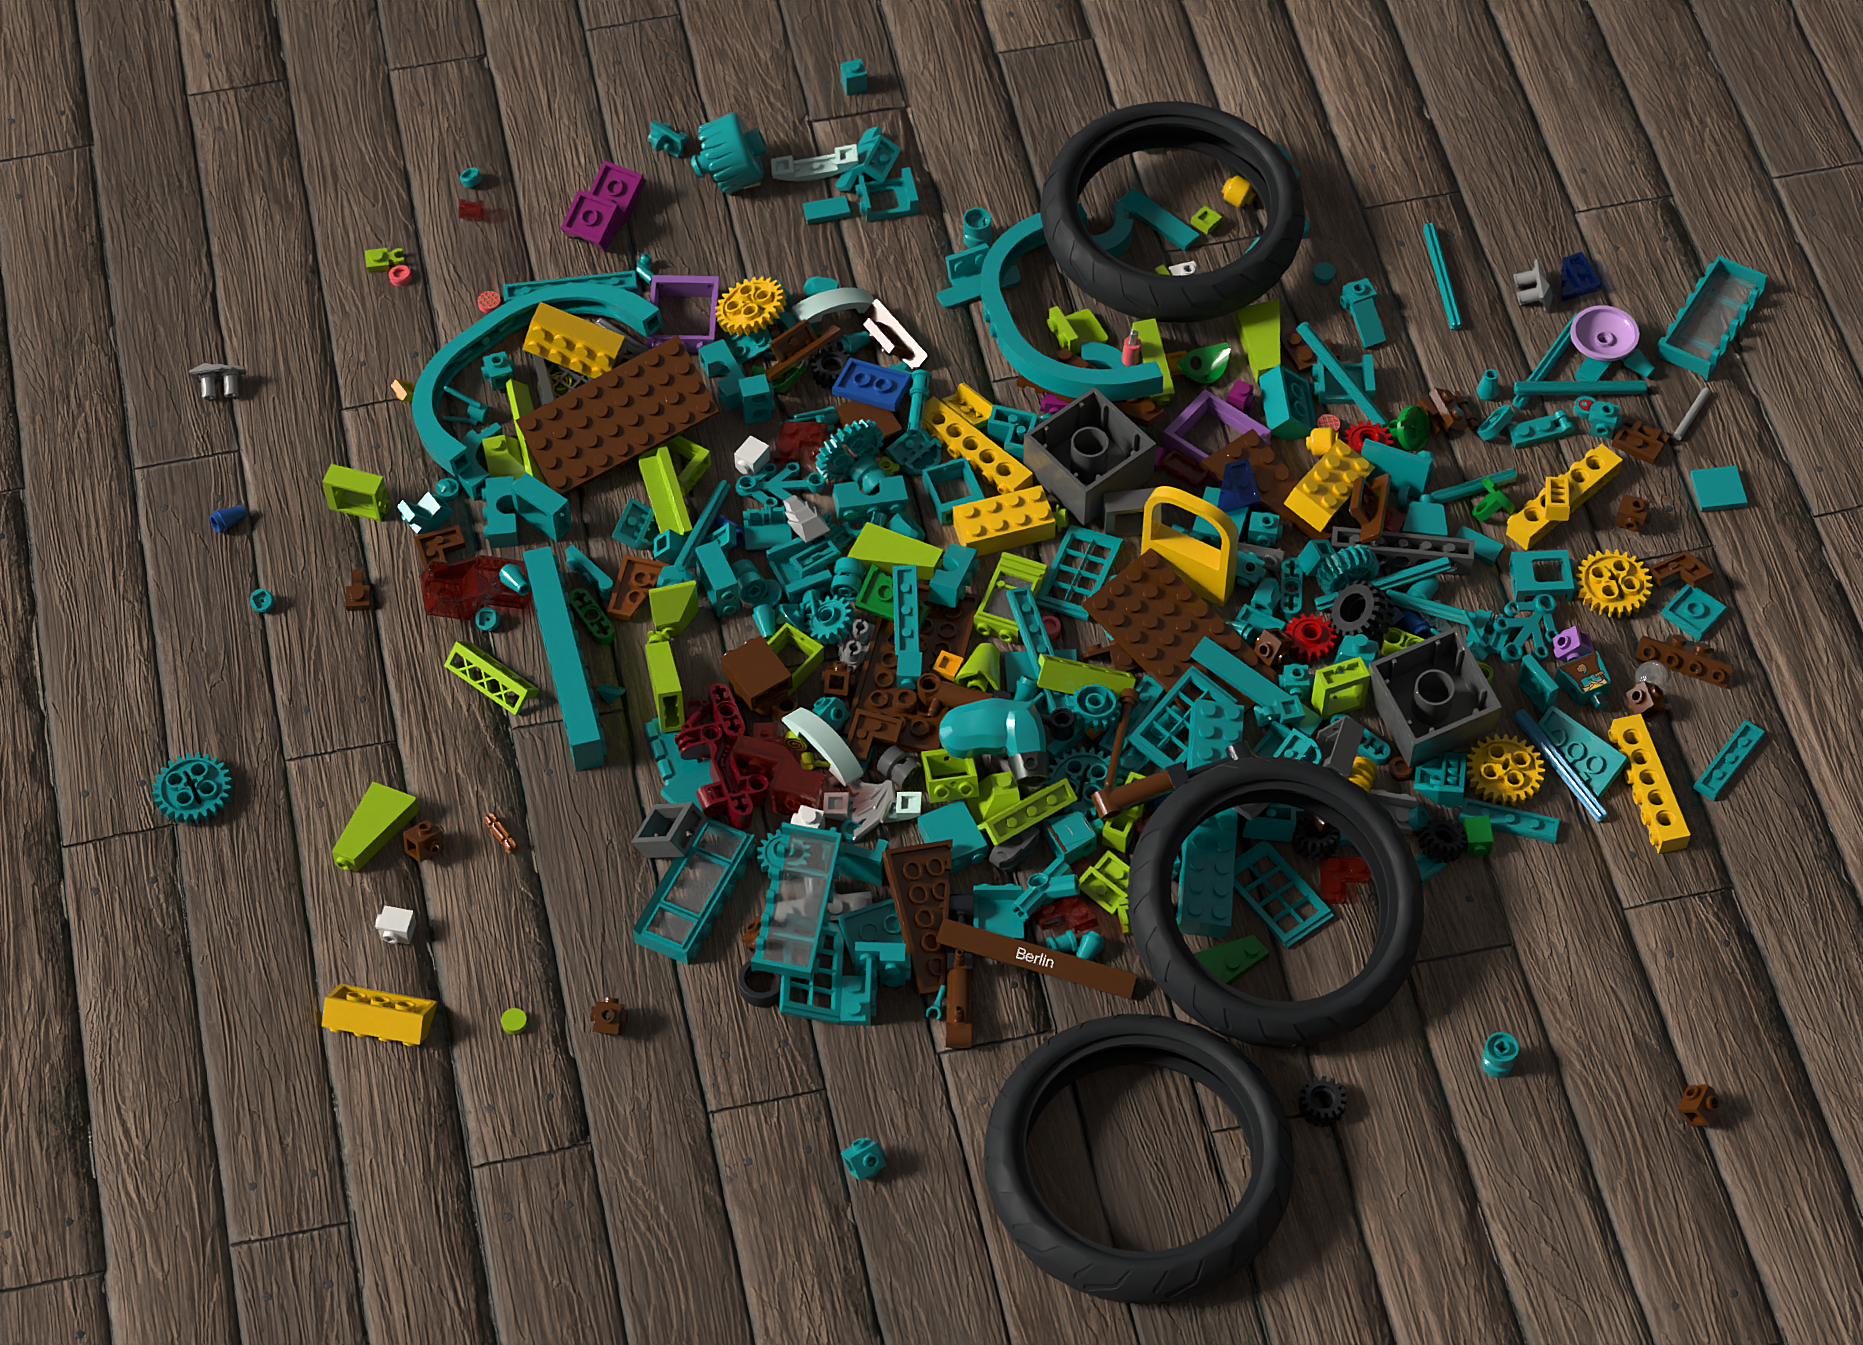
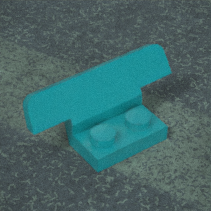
[835,126,902,191]
[936,243,1021,309]

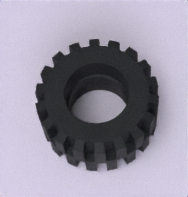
[1329,580,1395,641]

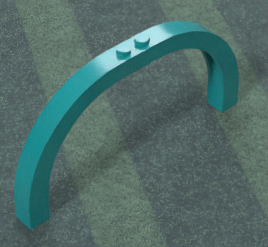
[981,203,1163,401]
[412,283,664,477]

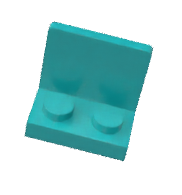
[840,958,877,1026]

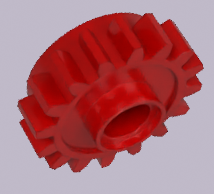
[1343,420,1393,455]
[1285,613,1337,663]

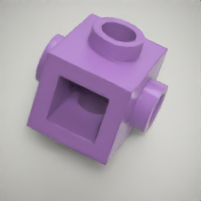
[1552,625,1594,663]

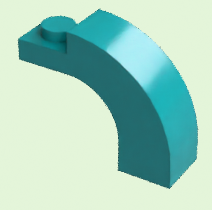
[1091,202,1133,258]
[1081,342,1130,369]
[458,422,503,501]
[654,523,736,568]

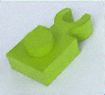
[365,248,405,273]

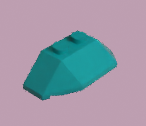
[1414,752,1467,809]

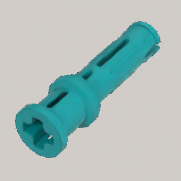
[907,370,932,437]

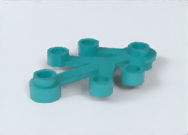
[736,462,826,512]
[1493,594,1559,664]

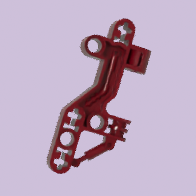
[674,683,769,830]

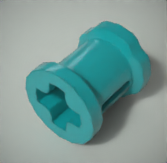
[1046,930,1078,953]

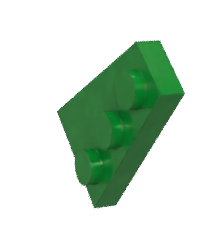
[1193,935,1270,985]

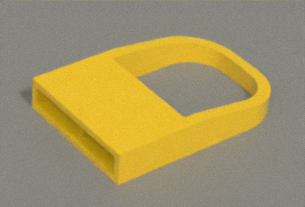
[1141,486,1238,607]

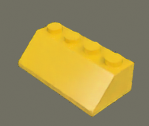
[322,983,437,1046]

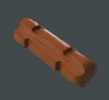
[484,812,519,854]

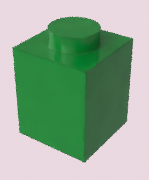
[1462,816,1493,856]

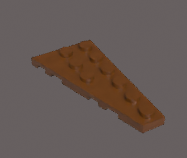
[1017,348,1164,428]
[1199,428,1339,541]
[882,839,953,996]

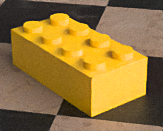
[522,302,625,379]
[1284,439,1375,532]
[953,485,1056,557]

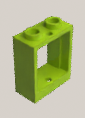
[638,435,711,496]
[322,464,391,522]
[767,622,824,695]
[1311,656,1370,720]
[921,749,979,803]

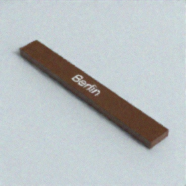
[936,918,1137,999]

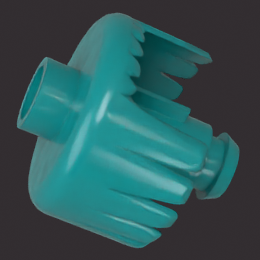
[691,112,768,195]

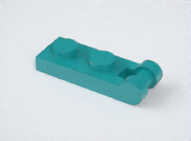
[1506,410,1575,449]
[565,545,613,602]

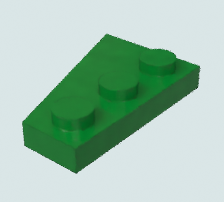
[854,563,930,631]

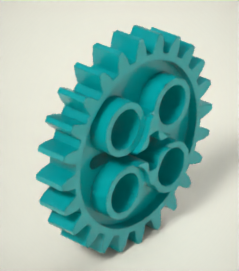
[815,419,884,482]
[1045,747,1124,820]
[152,752,233,825]

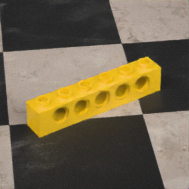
[922,396,1033,495]
[1506,444,1623,551]
[1608,714,1691,854]

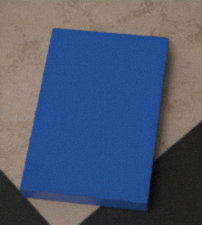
[832,358,913,412]

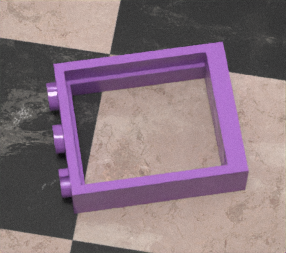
[647,275,720,353]
[1162,389,1271,487]

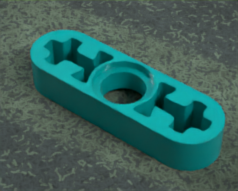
[1280,557,1303,620]
[1330,714,1390,766]

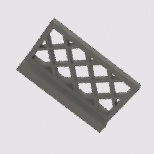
[529,353,593,406]

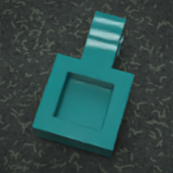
[1258,695,1305,724]

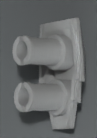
[1514,259,1553,313]
[189,363,247,400]
[783,495,830,546]
[837,618,875,674]

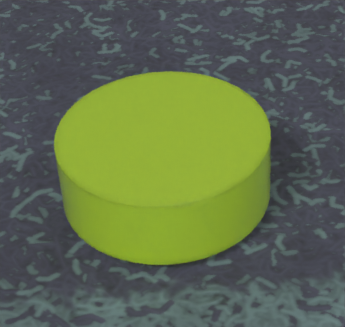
[501,1008,527,1035]

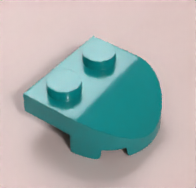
[884,426,942,475]
[611,497,660,550]
[1273,728,1323,765]

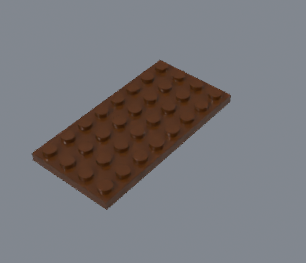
[515,335,720,496]
[1082,548,1279,715]
[844,584,981,754]

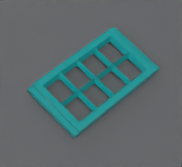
[1035,524,1123,621]
[1127,666,1237,771]
[1233,840,1334,949]
[779,913,844,1025]

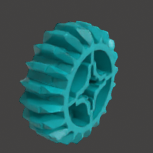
[1316,544,1380,594]

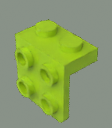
[1047,306,1108,355]

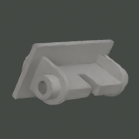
[1238,541,1285,572]

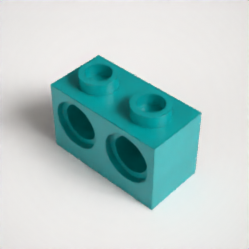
[738,374,775,425]

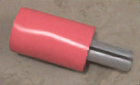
[1122,330,1141,366]

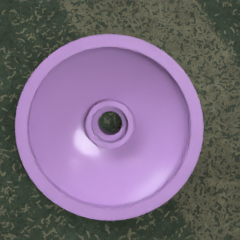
[1570,305,1639,361]

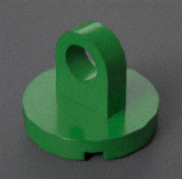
[1385,405,1430,451]
[1472,476,1519,522]

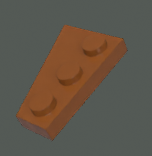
[607,554,670,621]

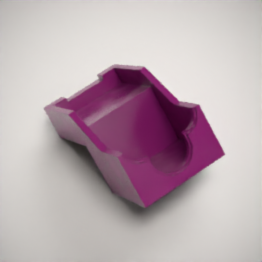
[560,160,646,252]

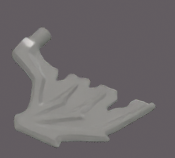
[829,776,896,842]

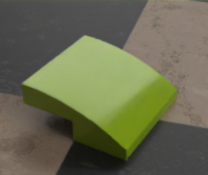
[1079,850,1130,915]

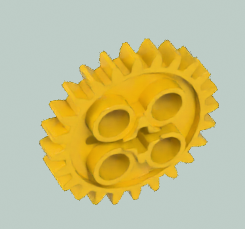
[715,276,787,336]
[1575,549,1653,618]
[1465,734,1545,806]

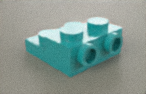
[855,942,911,987]

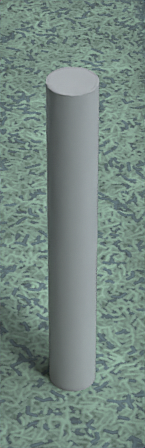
[1673,388,1711,441]

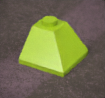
[482,435,526,481]
[649,580,699,638]
[967,771,1020,835]

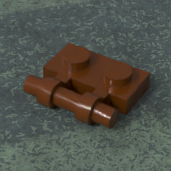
[1429,387,1479,431]
[1611,417,1670,465]

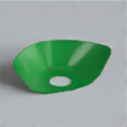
[1177,343,1230,384]
[752,362,806,394]

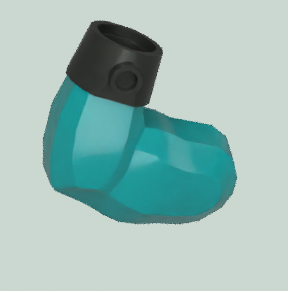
[939,698,1049,786]

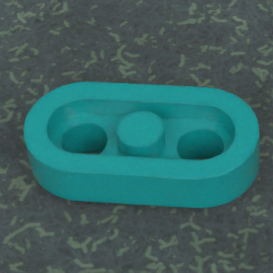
[1477,405,1514,441]

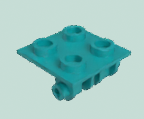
[724,324,774,364]
[743,506,792,551]

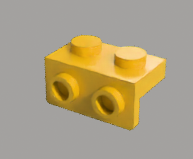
[941,382,993,429]

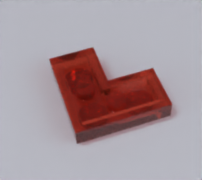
[773,421,828,463]
[1319,856,1370,904]
[1033,896,1098,934]

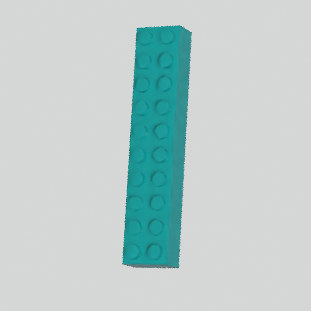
[523,546,607,771]
[1176,698,1244,938]

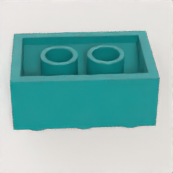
[1259,364,1317,440]

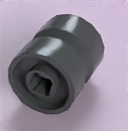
[877,745,923,791]

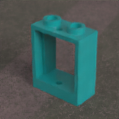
[922,457,985,526]
[511,472,572,542]
[695,540,740,617]

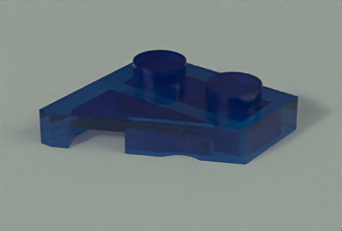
[1561,252,1602,302]
[1217,458,1261,513]

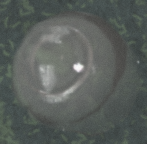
[1634,660,1673,695]

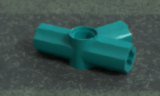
[1010,858,1080,921]

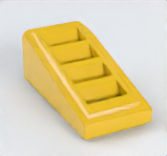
[1545,477,1570,521]

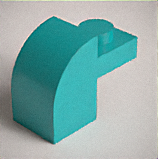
[397,492,454,534]

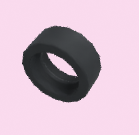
[738,957,781,1008]

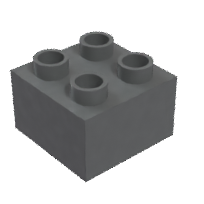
[1023,387,1156,525]
[1368,626,1502,768]

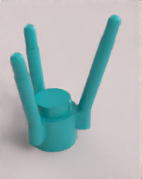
[444,386,491,426]
[780,406,839,446]
[799,589,825,620]
[1430,610,1488,662]

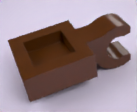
[1417,397,1450,437]
[345,569,371,611]

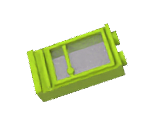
[973,552,1047,644]

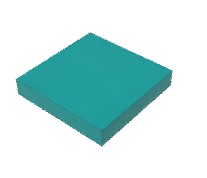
[1690,465,1748,512]
[1660,583,1728,641]
[1516,653,1559,716]

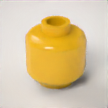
[1222,176,1256,208]
[1306,427,1341,458]

